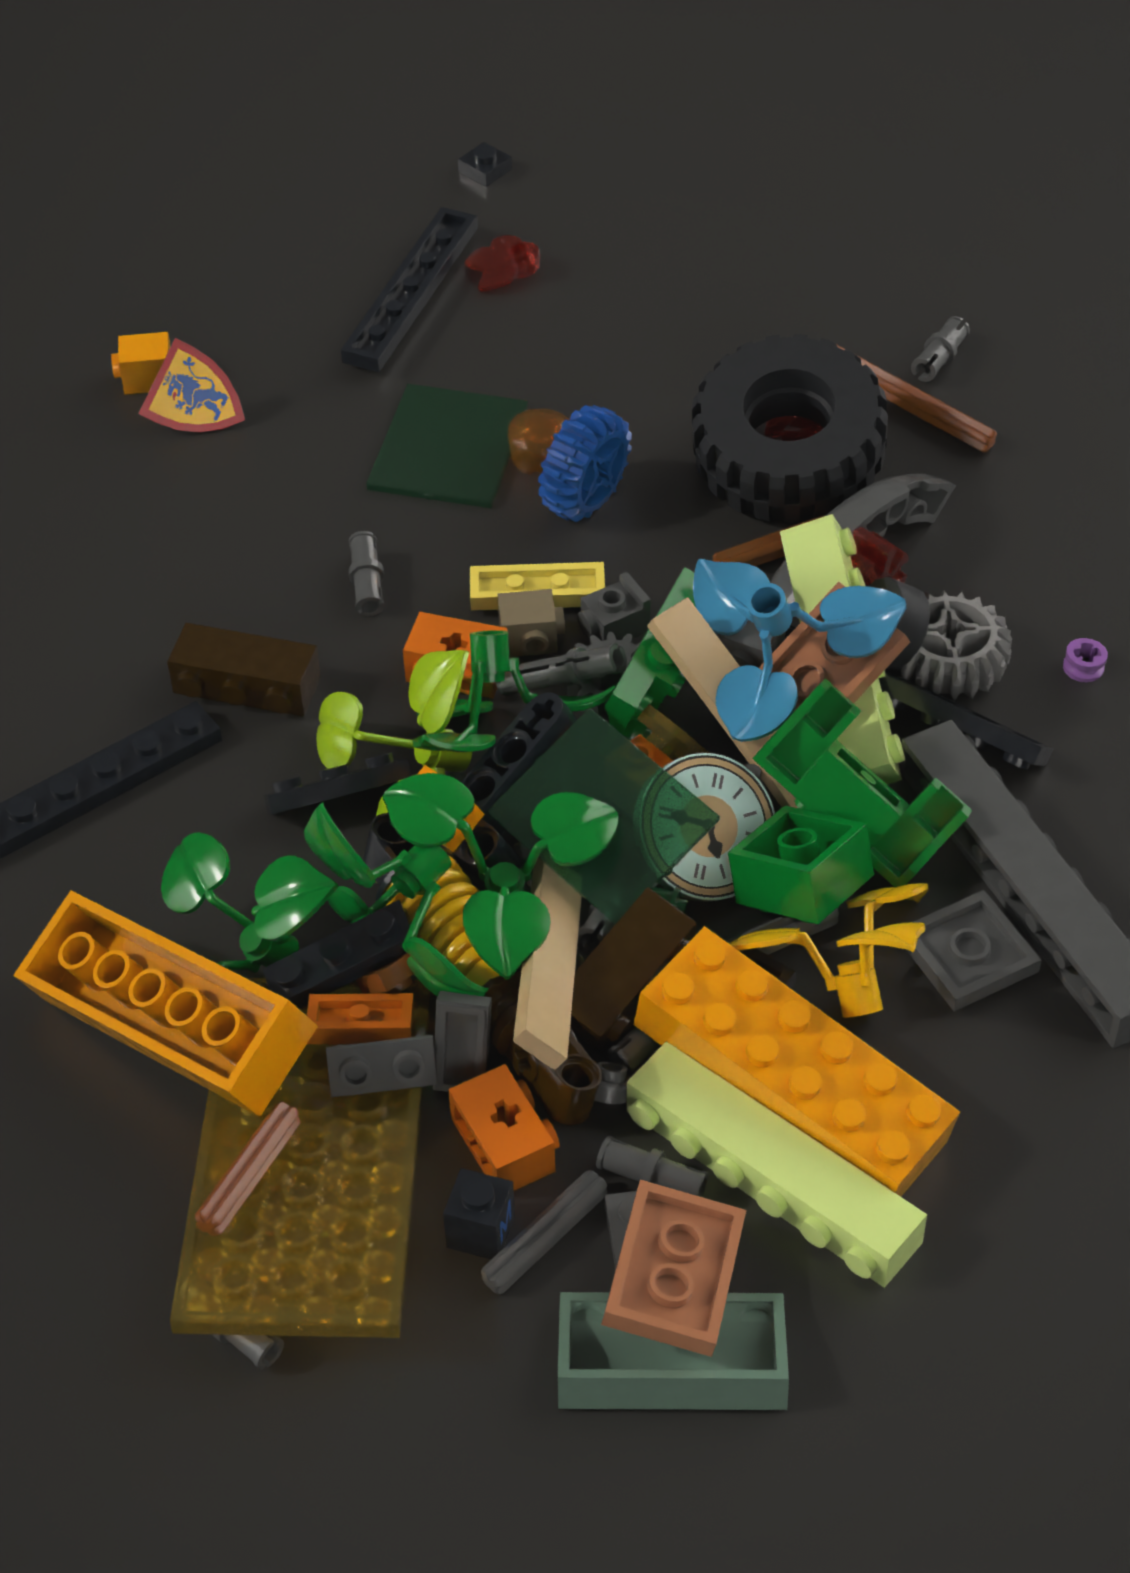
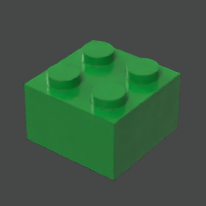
[728,805,874,924]

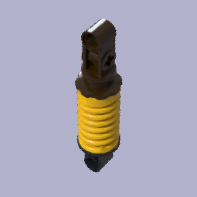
[363,813,602,1125]

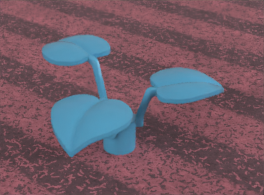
[693,559,906,742]

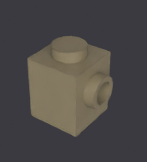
[497,589,565,657]

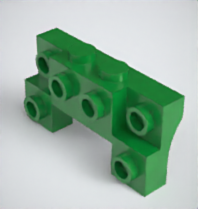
[597,567,696,758]
[752,678,972,887]

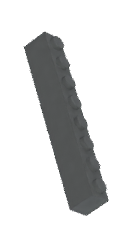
[899,719,1130,1049]

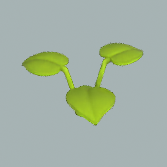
[316,650,472,816]

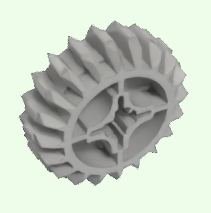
[892,590,1012,701]

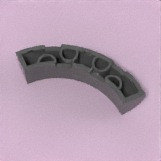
[770,474,956,604]

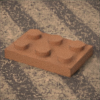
[759,582,910,713]
[601,1180,746,1357]

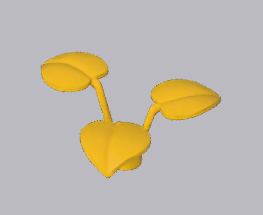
[729,883,929,1018]

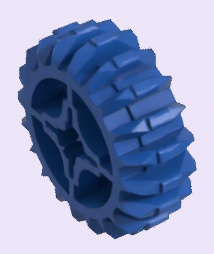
[538,405,632,522]

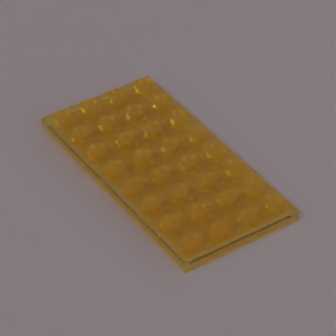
[170,978,432,1338]

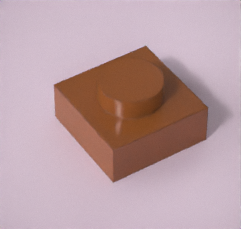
[356,953,414,994]

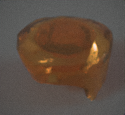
[508,408,570,475]

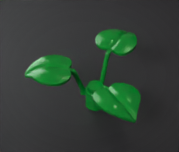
[413,630,615,752]
[383,773,619,980]
[304,803,489,997]
[161,832,339,973]

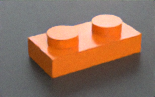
[307,993,415,1045]

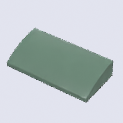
[558,1292,789,1410]

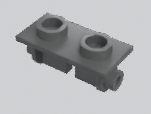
[326,1035,437,1097]

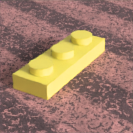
[470,562,605,611]

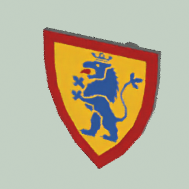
[138,338,245,432]

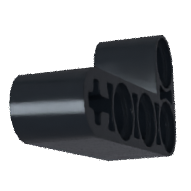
[440,692,584,883]

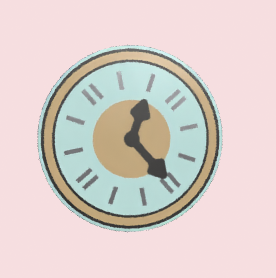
[633,753,775,902]

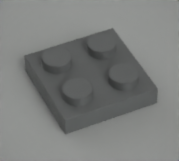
[906,890,1041,1012]

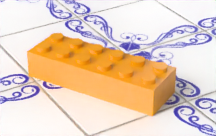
[13,890,318,1117]
[633,926,960,1197]

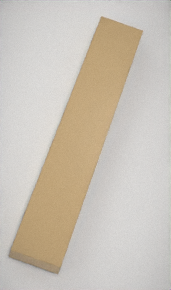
[647,597,798,808]
[513,851,583,1070]

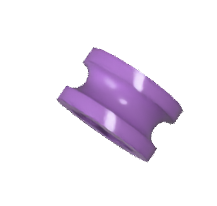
[1063,638,1108,682]

